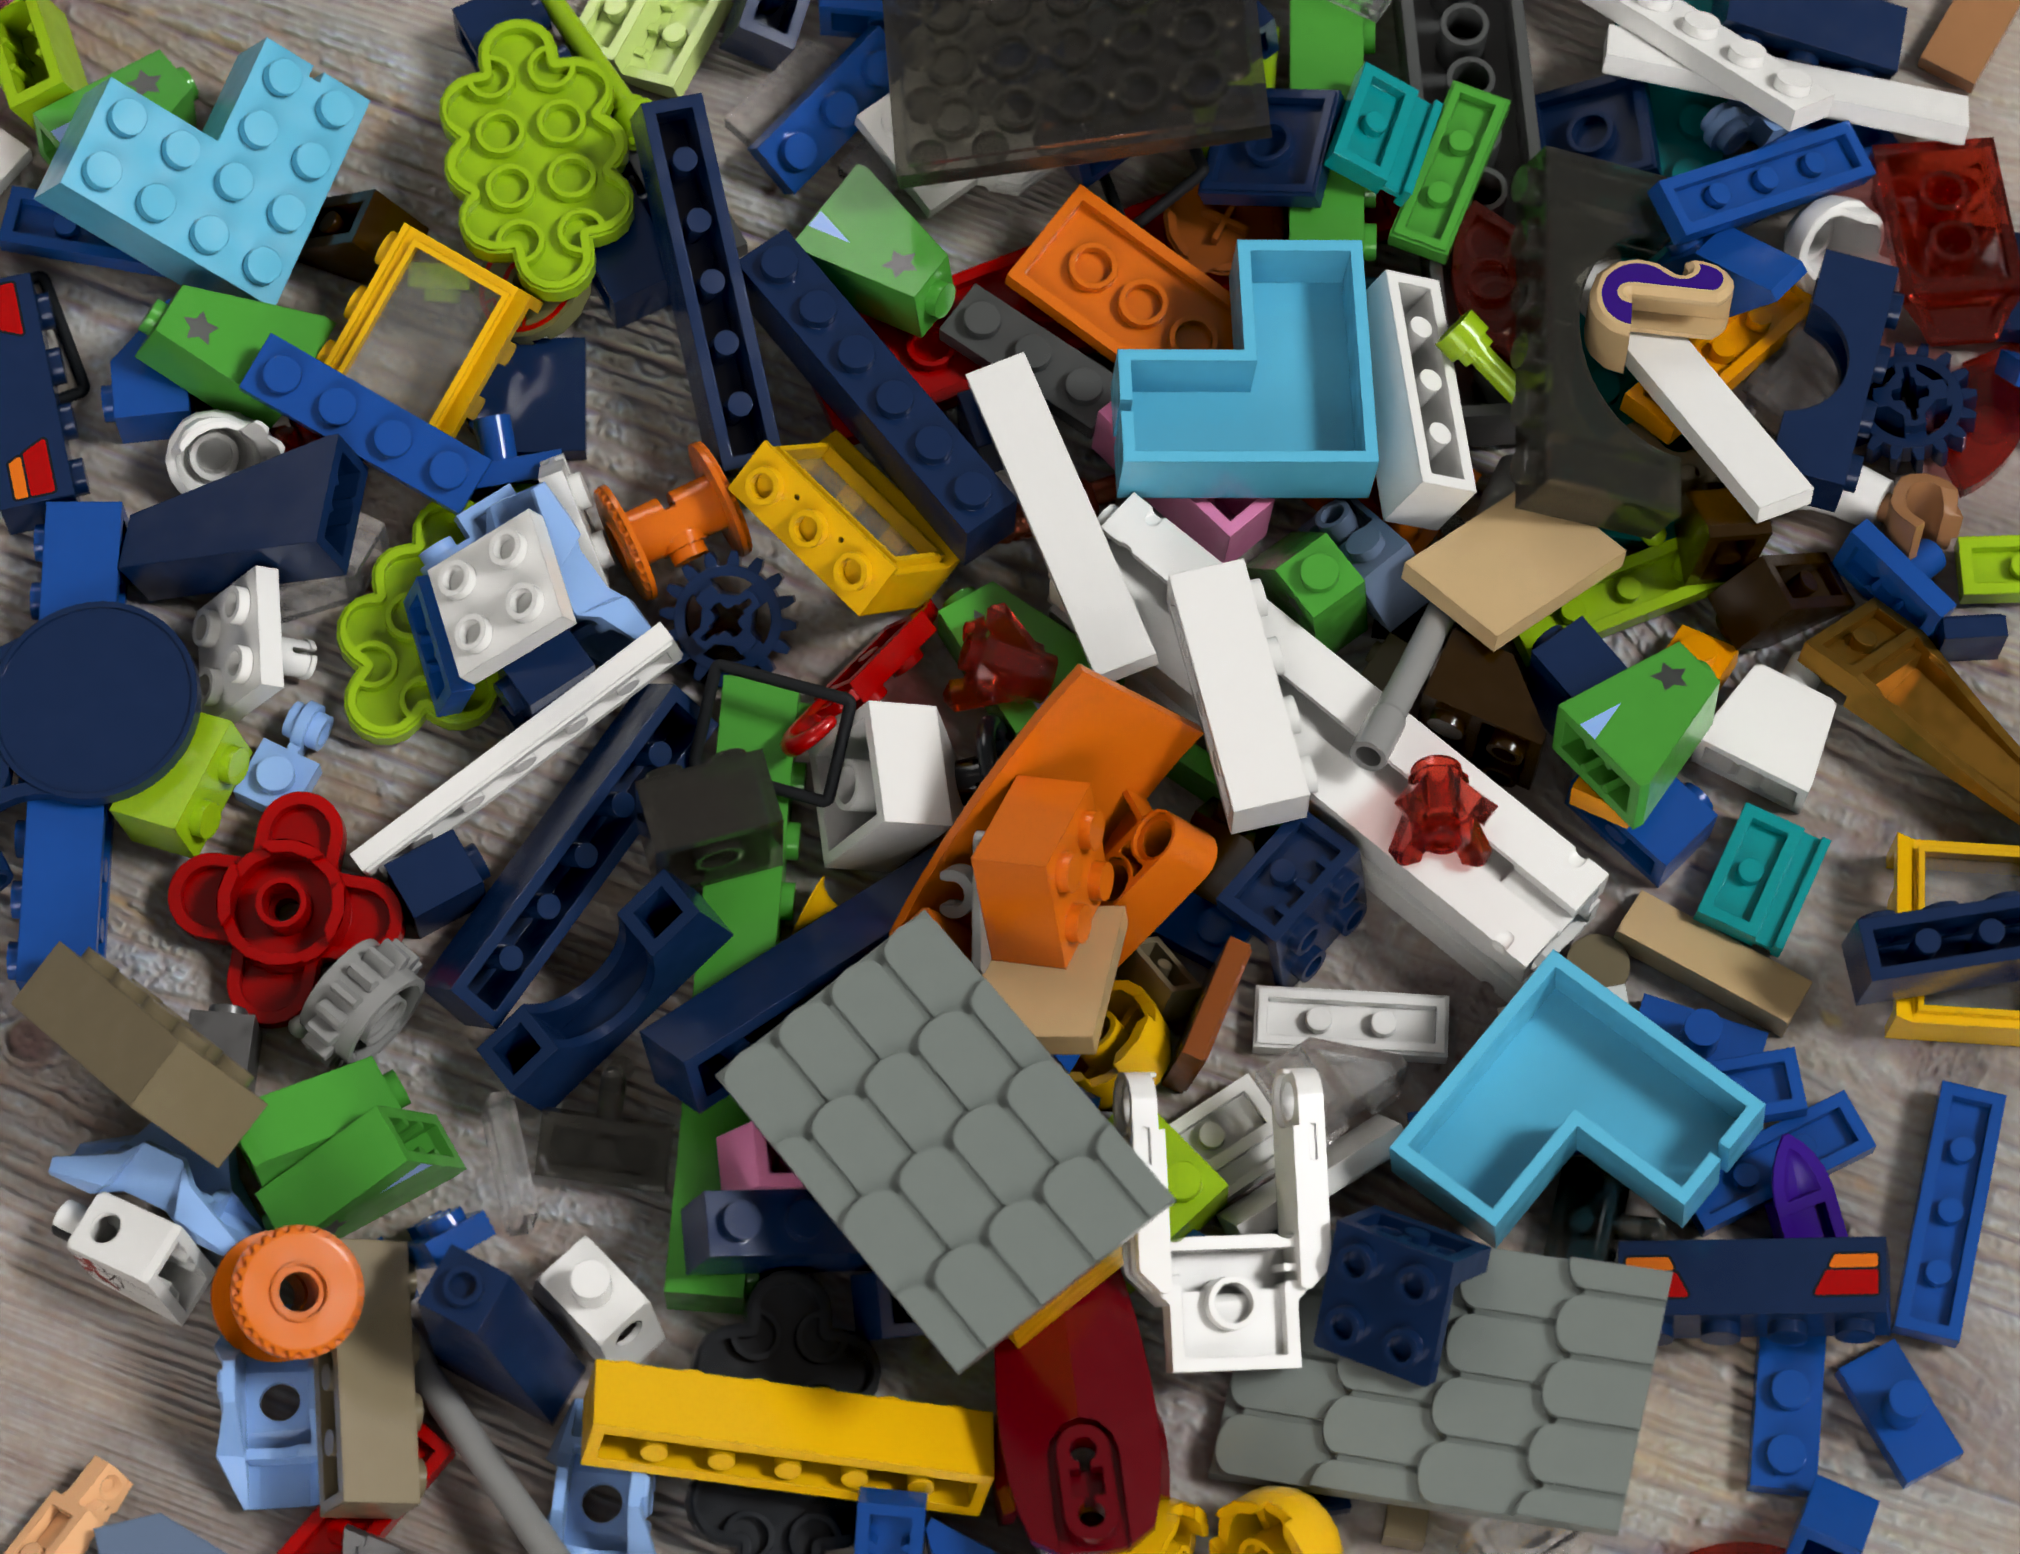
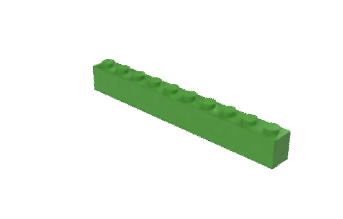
[664,675,812,1315]

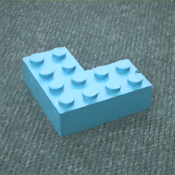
[33,37,370,305]
[1111,239,1379,498]
[1389,949,1766,1248]

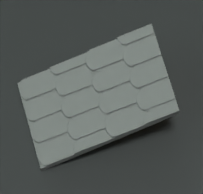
[715,909,1176,1376]
[1208,1229,1673,1537]

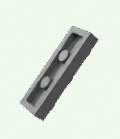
[939,283,1113,439]

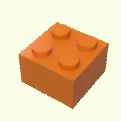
[971,775,1114,969]

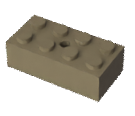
[11,941,268,1169]

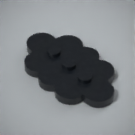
[685,1269,881,1554]

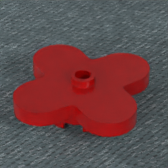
[168,791,406,1029]

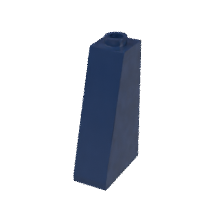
[118,434,369,601]
[417,1244,586,1426]

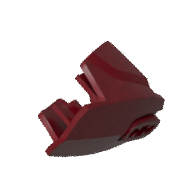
[992,1268,1170,1554]

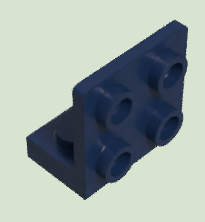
[1216,812,1367,987]
[1314,1205,1491,1387]

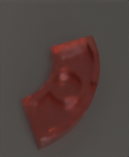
[1451,200,1543,364]
[1943,343,2020,498]

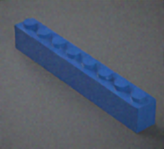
[6,502,129,991]

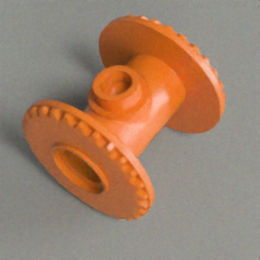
[593,441,753,601]
[210,1225,364,1362]

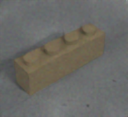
[313,1238,427,1519]

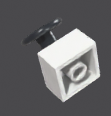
[809,700,1013,872]

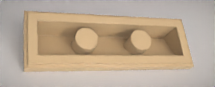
[1613,890,1813,1037]

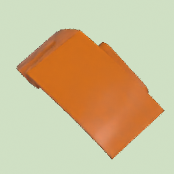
[889,663,1218,967]

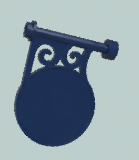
[0,601,202,891]

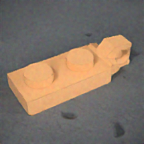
[4,1455,133,1554]

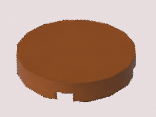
[1163,176,1287,285]

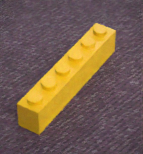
[580,1359,994,1517]

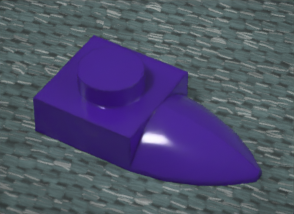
[1764,1133,1848,1238]

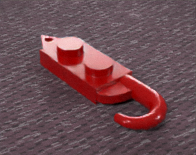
[780,599,939,757]

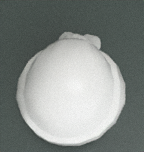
[1784,195,1908,295]
[165,409,285,494]

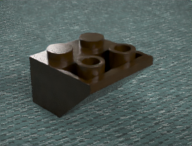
[1417,629,1547,790]

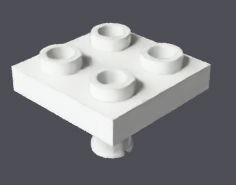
[427,508,577,685]
[192,565,317,724]

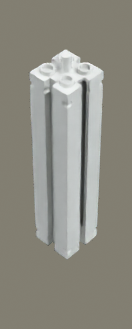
[1047,492,1609,1003]

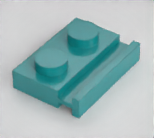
[1323,62,1444,207]
[1693,802,1831,958]

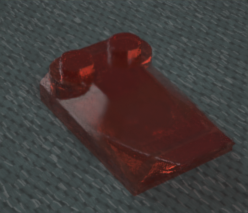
[1869,137,2020,347]

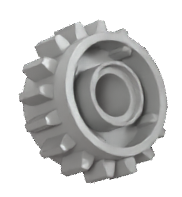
[300,938,425,1068]

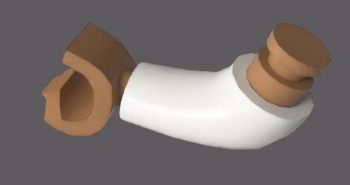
[1726,465,1963,560]

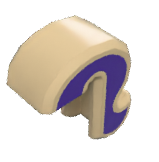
[1584,259,1734,374]

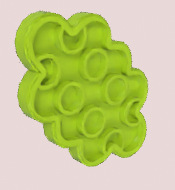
[439,19,635,302]
[336,483,536,745]

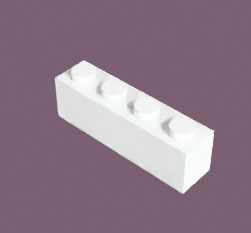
[1366,269,1477,531]
[1166,558,1318,835]

